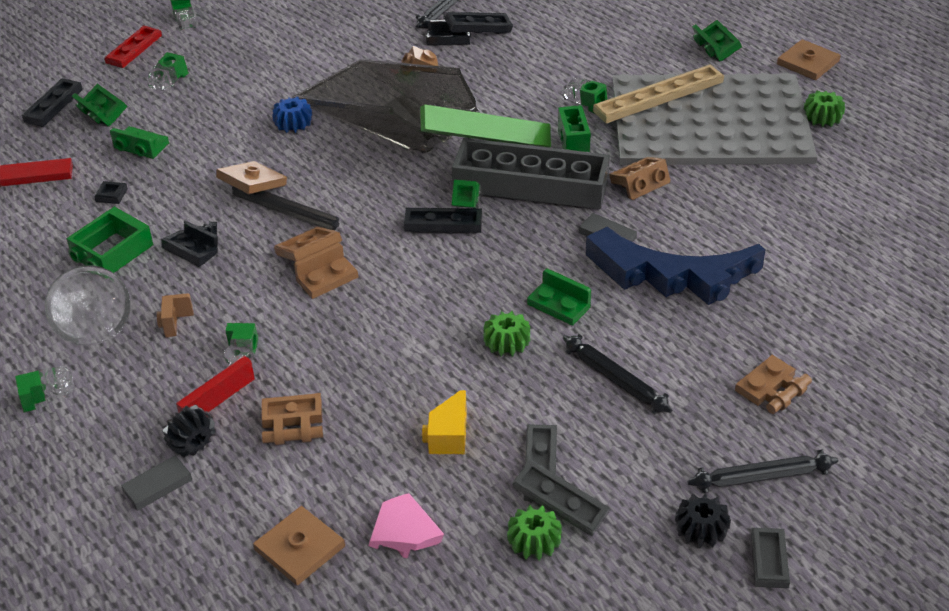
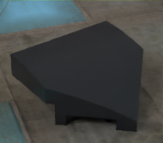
[426,15,470,45]
[161,221,218,267]

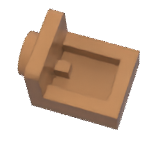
[402,46,439,76]
[157,293,194,337]

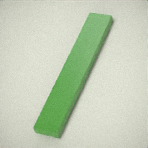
[420,105,551,148]

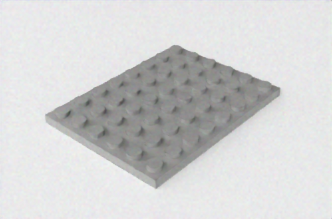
[613,73,817,165]

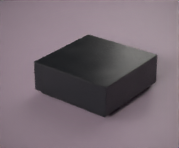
[94,181,128,204]

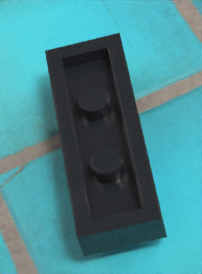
[445,12,513,34]
[22,78,83,127]
[404,207,482,233]

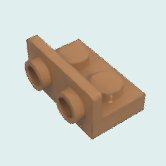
[609,157,670,200]
[294,243,358,299]

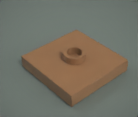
[777,39,841,80]
[216,161,287,194]
[274,226,342,262]
[253,505,345,586]

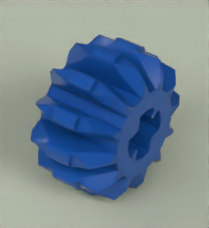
[272,97,312,133]

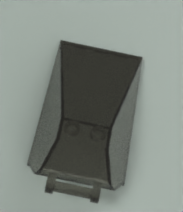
[292,59,480,153]

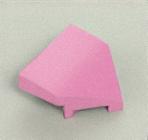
[368,493,444,558]

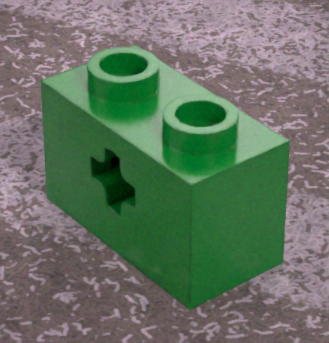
[558,105,591,152]

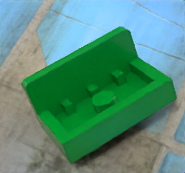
[692,20,742,62]
[72,83,128,126]

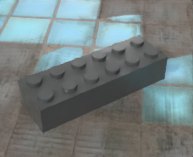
[452,138,610,209]

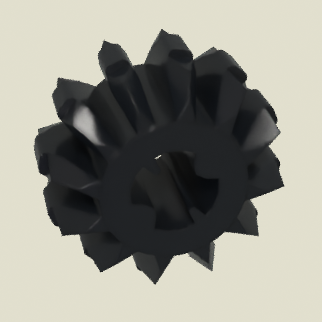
[162,405,216,458]
[675,492,731,549]

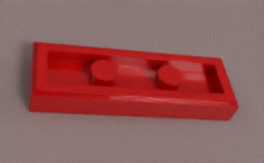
[104,26,162,68]
[0,158,73,187]
[176,356,255,413]

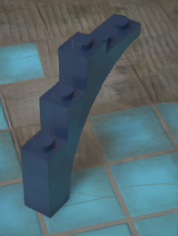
[586,227,766,305]

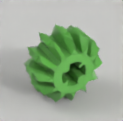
[803,91,845,127]
[483,310,530,357]
[507,504,562,561]

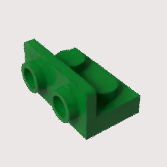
[110,126,169,159]
[527,268,591,326]

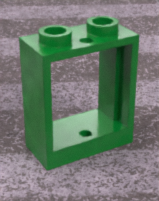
[66,206,154,278]

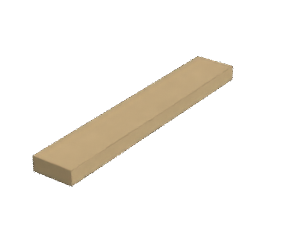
[593,64,724,123]

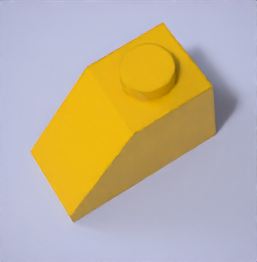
[422,390,467,454]

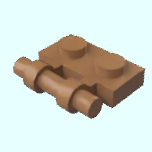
[735,355,812,414]
[262,393,323,445]

